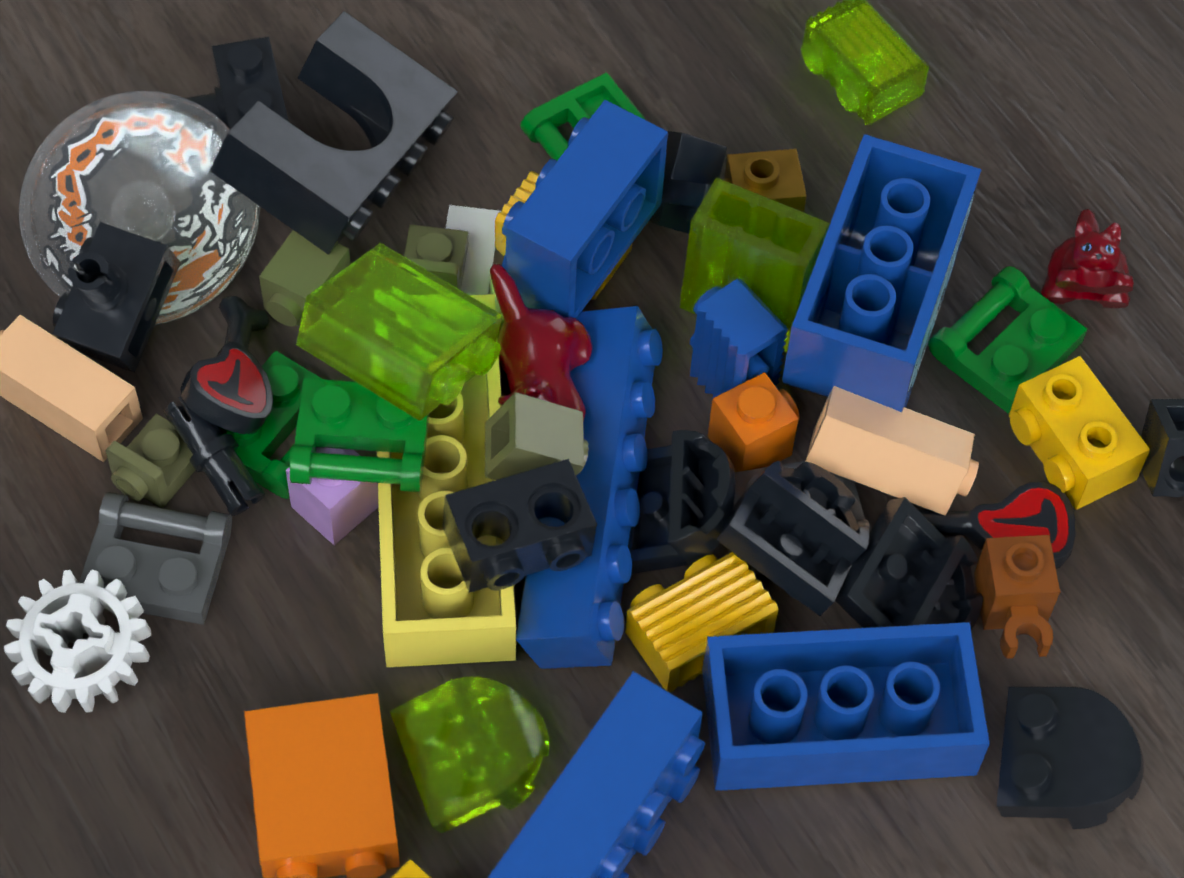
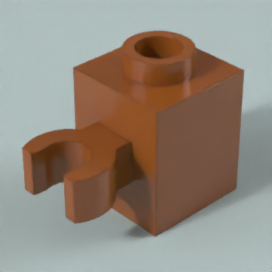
[974,535,1060,659]

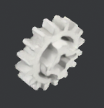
[4,570,152,713]

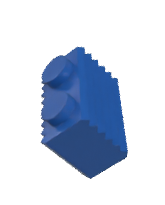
[690,279,789,398]

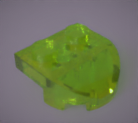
[390,676,549,833]

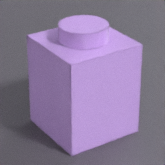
[286,447,379,545]

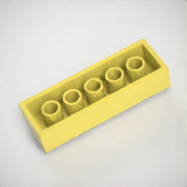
[371,294,516,668]

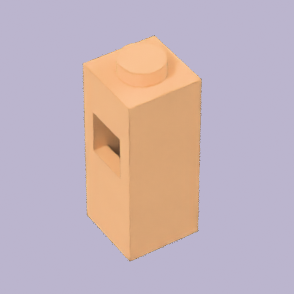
[0,315,143,462]
[805,386,979,516]

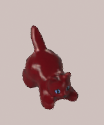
[1041,209,1134,308]
[490,264,593,422]

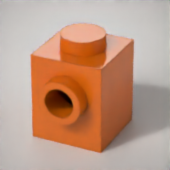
[707,372,800,472]

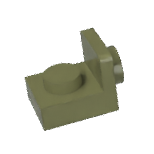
[397,225,469,298]
[105,413,195,508]

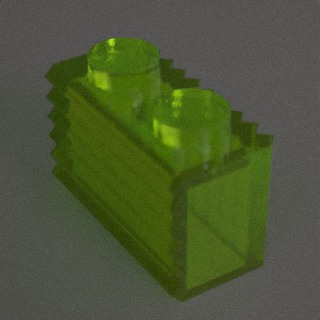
[801,0,929,125]

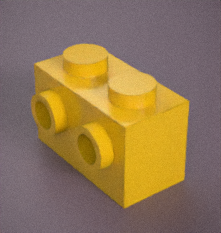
[1009,356,1150,510]

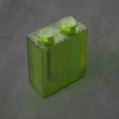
[680,177,830,352]
[296,243,503,421]

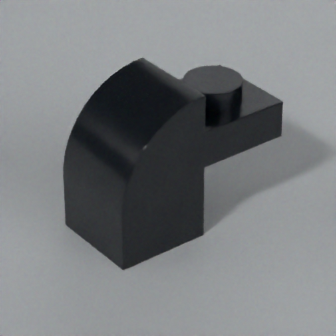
[649,131,752,239]

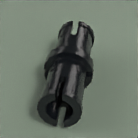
[163,396,265,516]

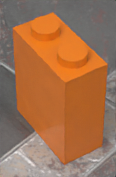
[244,693,400,878]

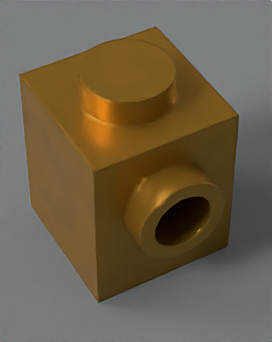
[717,149,806,236]

